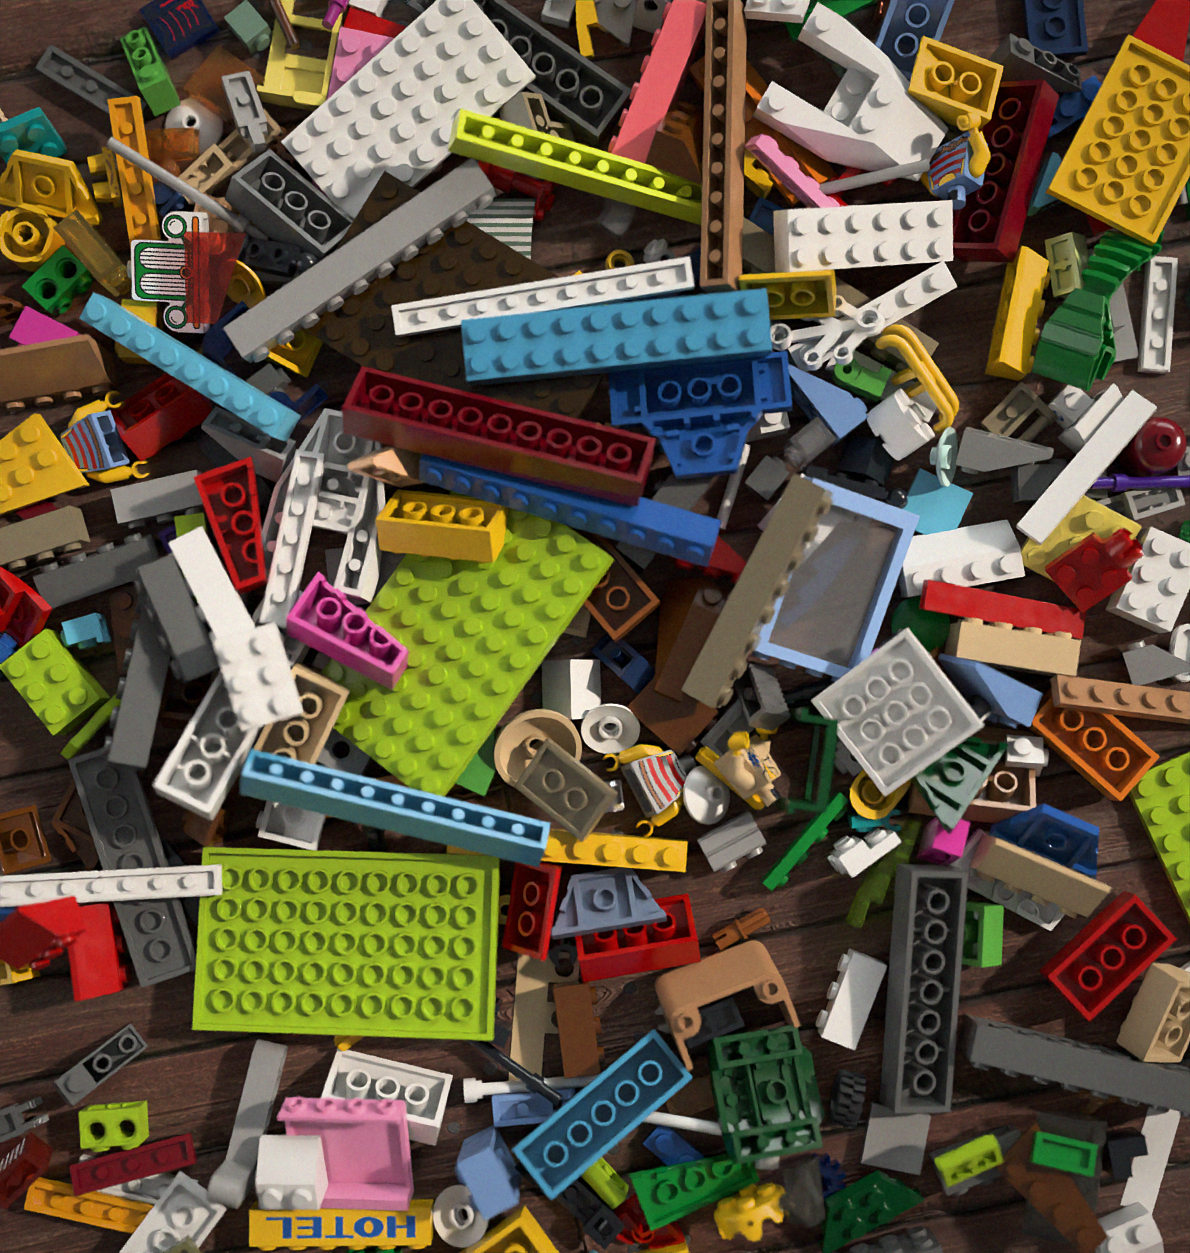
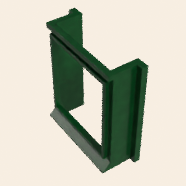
[775,708,839,814]

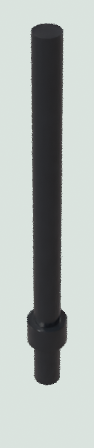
[464,1039,563,1106]

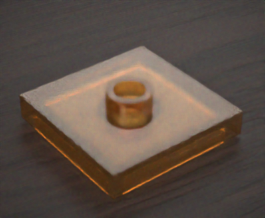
[183,45,265,125]

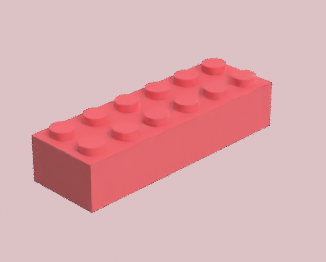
[608,0,706,165]

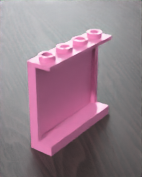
[277,1097,414,1211]

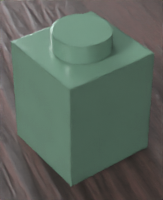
[224,0,273,55]

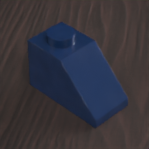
[590,633,655,694]

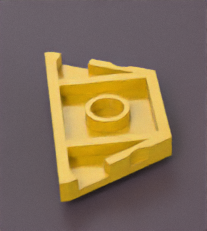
[0,149,103,225]

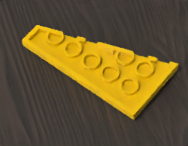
[0,413,90,516]

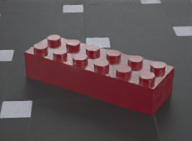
[953,79,1059,263]

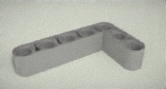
[206,1039,288,1209]

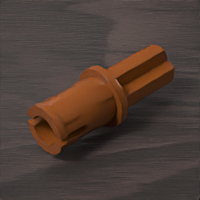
[712,908,770,950]

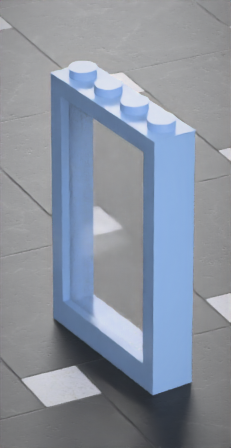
[752,476,920,682]

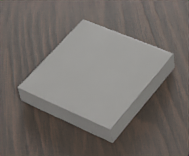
[860,1102,931,1175]

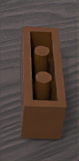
[553,979,606,1078]

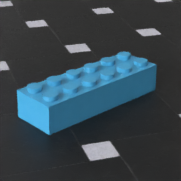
[512,1029,693,1200]

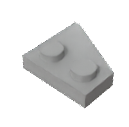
[595,0,637,48]

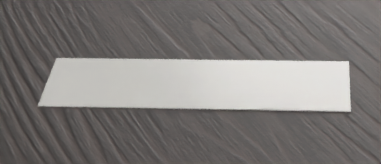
[1120,1105,1181,1215]

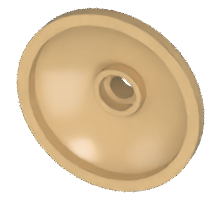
[493,709,582,788]

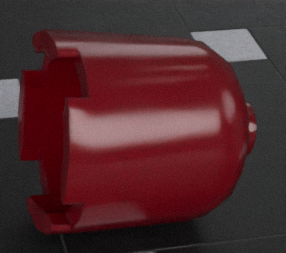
[1117,417,1186,477]

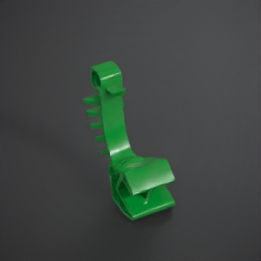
[1032,230,1165,391]

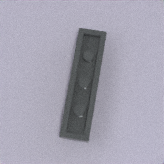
[35,44,150,119]

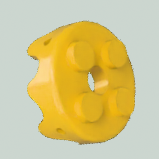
[714,1182,794,1241]

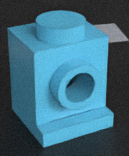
[61,613,112,650]

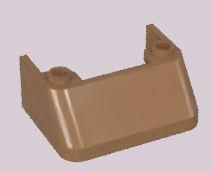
[654,939,800,1071]

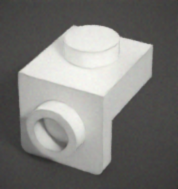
[1005,735,1049,776]

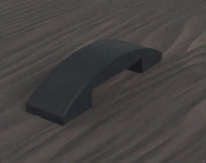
[189,424,273,521]
[514,1160,625,1250]

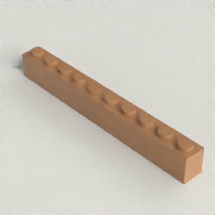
[700,0,747,294]

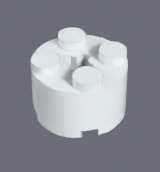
[867,389,935,460]

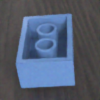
[455,1124,522,1221]

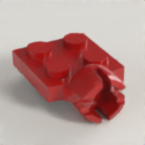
[1045,528,1144,613]

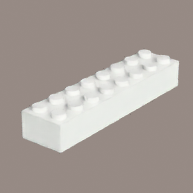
[153,590,311,821]

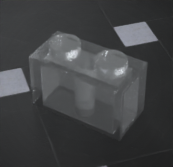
[783,417,836,471]

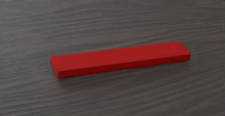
[919,579,1086,639]

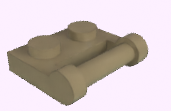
[979,381,1058,442]

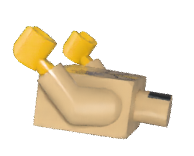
[714,727,781,807]

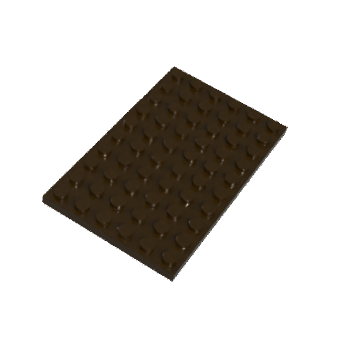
[302,171,607,419]

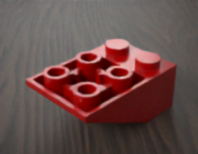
[669,536,747,584]

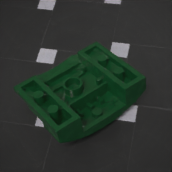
[708,1025,825,1165]

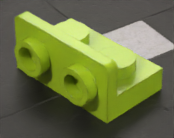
[934,1135,1003,1187]

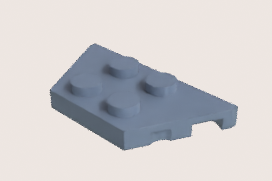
[551,867,667,940]

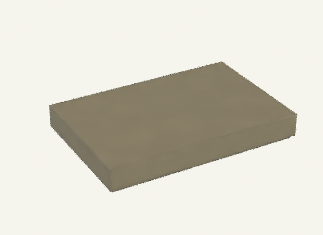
[514,738,618,842]

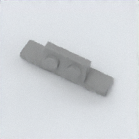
[1087,249,1139,363]

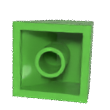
[961,901,1004,968]

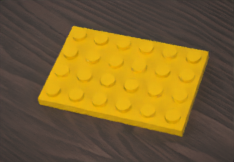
[1045,34,1190,246]

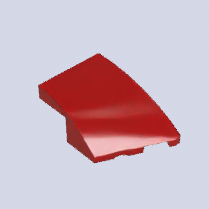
[0,567,53,648]

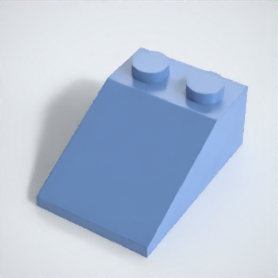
[873,0,955,79]
[788,364,868,448]
[938,653,1043,729]

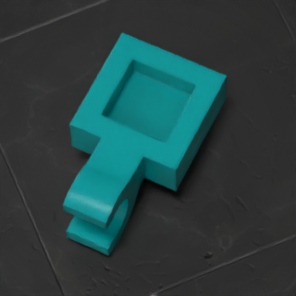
[847,808,901,832]

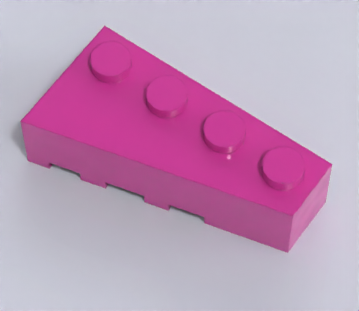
[286,572,409,690]

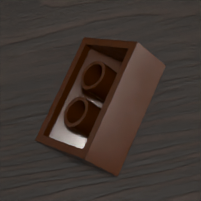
[645,101,704,185]

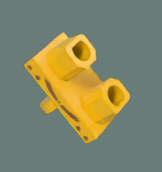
[87,147,123,208]

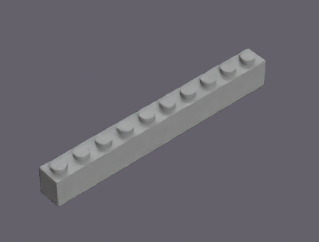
[223,158,496,363]

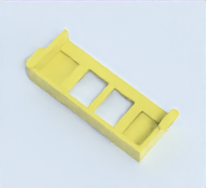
[257,0,350,111]

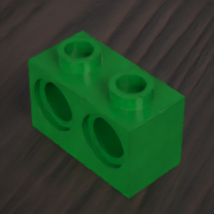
[22,245,97,317]

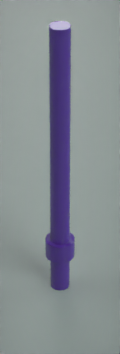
[1089,474,1190,492]

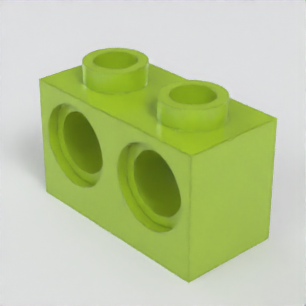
[79,1100,149,1152]

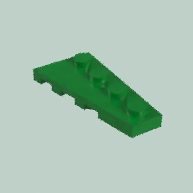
[629,1154,760,1231]

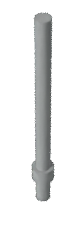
[106,137,269,240]

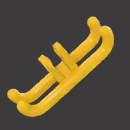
[875,324,959,434]

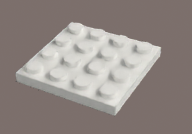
[811,627,984,796]

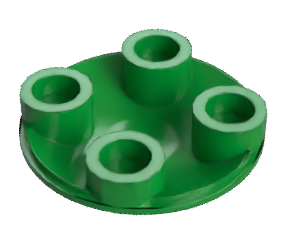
[891,596,950,653]

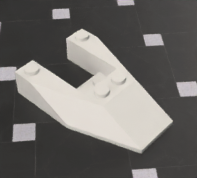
[753,2,948,181]
[262,408,385,603]

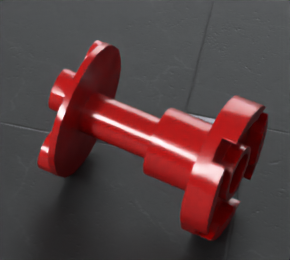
[478,161,559,222]

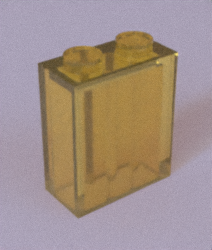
[54,209,132,297]

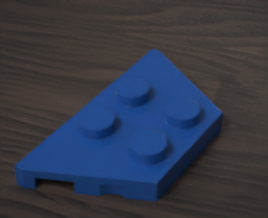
[989,804,1099,880]

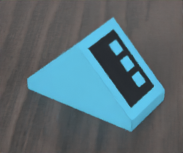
[1027,152,1063,217]

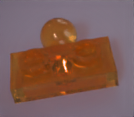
[145,127,199,183]

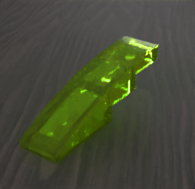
[846,819,921,929]

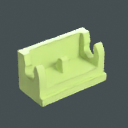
[1045,232,1090,299]

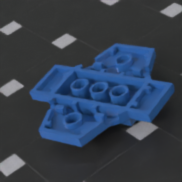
[608,351,793,480]

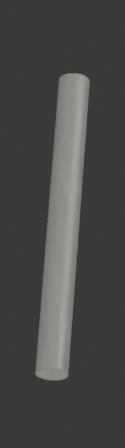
[819,159,930,195]

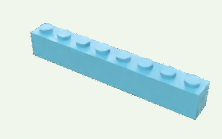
[79,292,301,442]

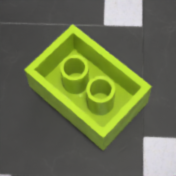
[0,629,111,736]

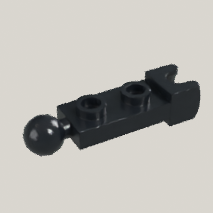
[221,232,319,278]
[804,465,908,509]

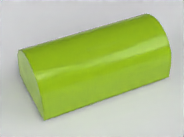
[581,1157,629,1209]

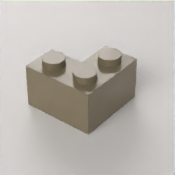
[499,92,576,143]

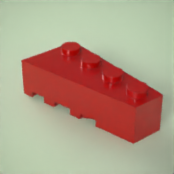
[193,456,268,595]

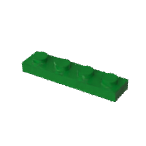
[760,791,849,891]

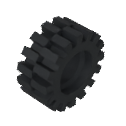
[828,1069,866,1129]

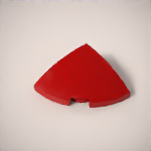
[614,1193,685,1249]

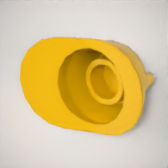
[850,769,911,820]

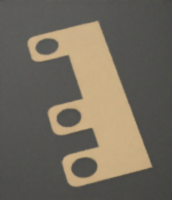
[509,952,579,1081]

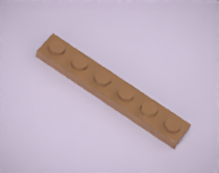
[1051,674,1190,724]

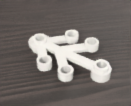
[770,295,885,370]

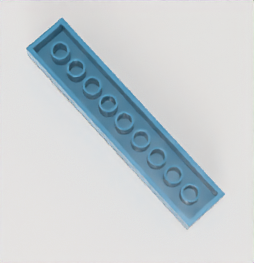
[461,289,772,386]

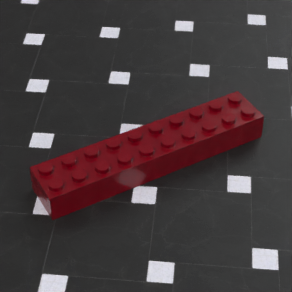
[342,366,656,507]

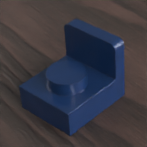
[153,180,189,219]

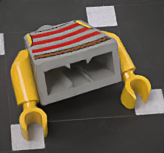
[602,744,696,837]

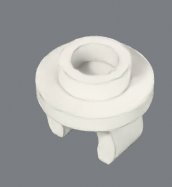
[643,239,675,263]

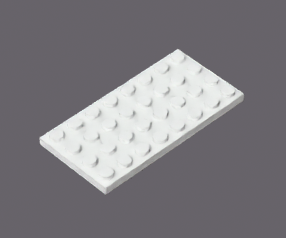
[281,0,536,219]

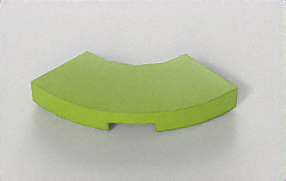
[60,693,121,760]

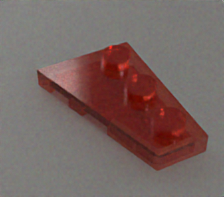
[184,231,245,324]

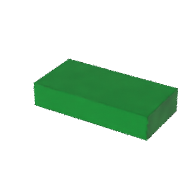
[1029,1131,1098,1177]

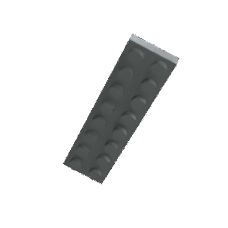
[68,748,197,988]

